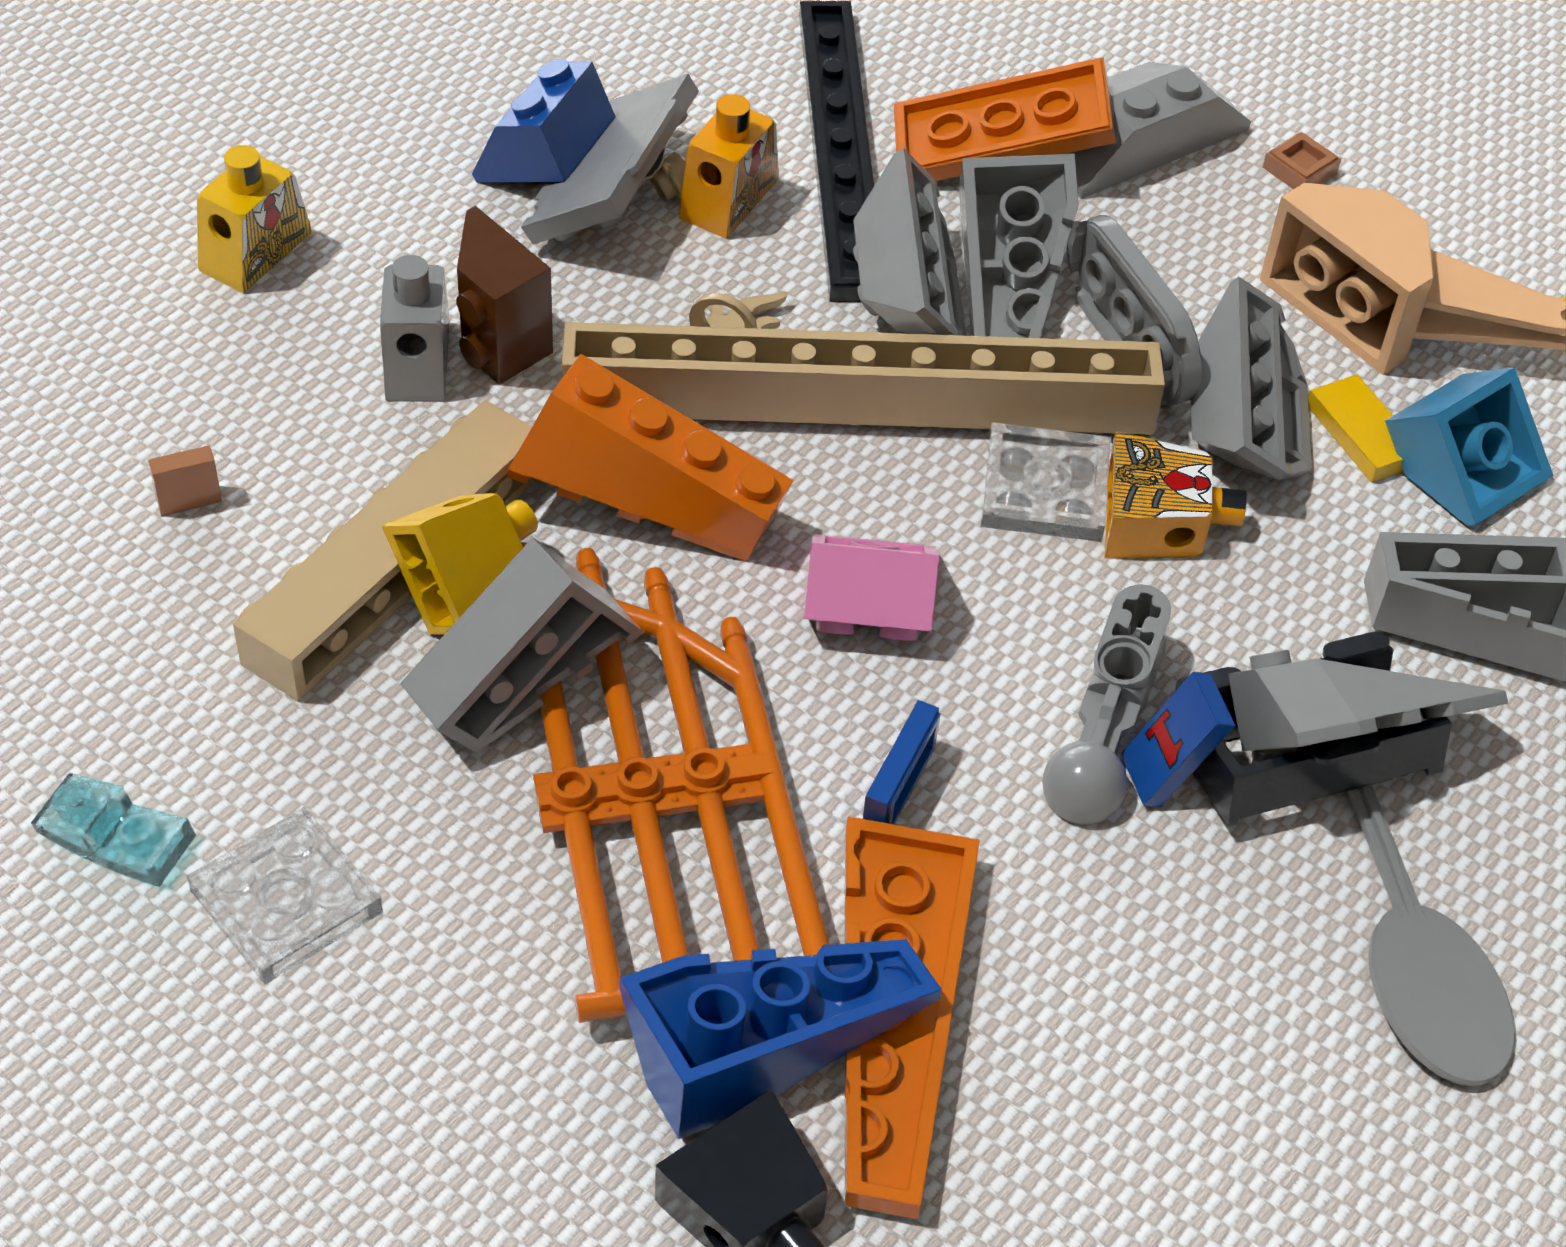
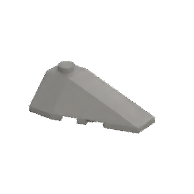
[959,154,1079,338]
[1228,650,1508,751]

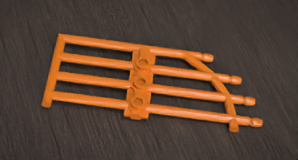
[521,542,829,1023]

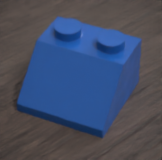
[472,59,616,182]

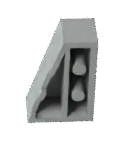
[1364,532,1566,682]
[400,538,645,753]

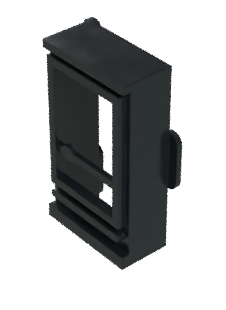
[1175,632,1452,827]

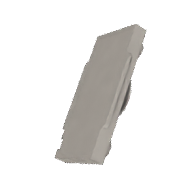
[521,74,699,245]

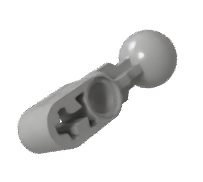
[1042,584,1171,825]

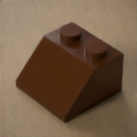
[456,205,553,385]

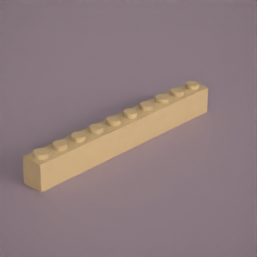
[562,322,1165,434]

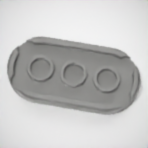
[1067,215,1202,406]

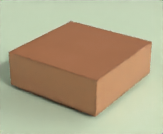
[1262,132,1341,189]
[148,445,222,516]

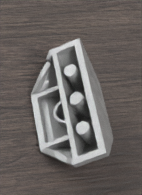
[1066,62,1251,199]
[853,148,966,336]
[1191,276,1312,480]

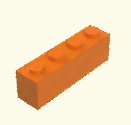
[505,354,794,562]

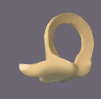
[689,291,788,329]

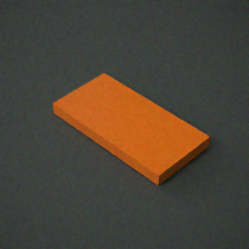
[894,57,1116,181]

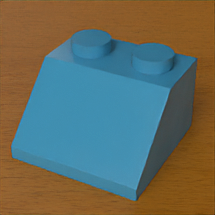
[1385,367,1554,526]

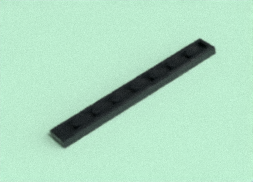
[799,1,874,302]

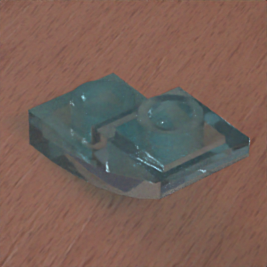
[31,773,196,887]

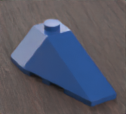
[619,939,942,1139]

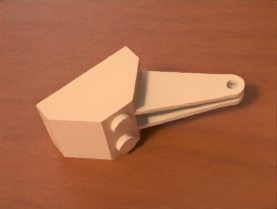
[1260,183,1566,375]

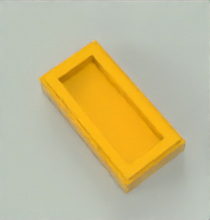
[1308,374,1403,483]

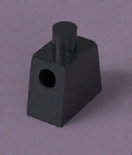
[655,1090,828,1247]

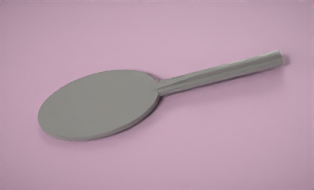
[1347,785,1514,1086]

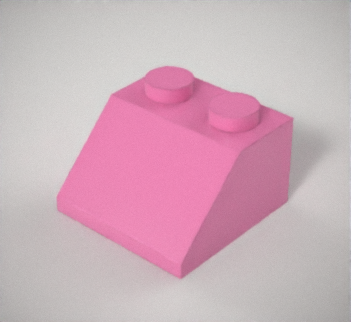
[804,534,939,640]

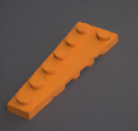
[844,816,980,1220]

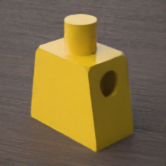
[382,493,538,634]

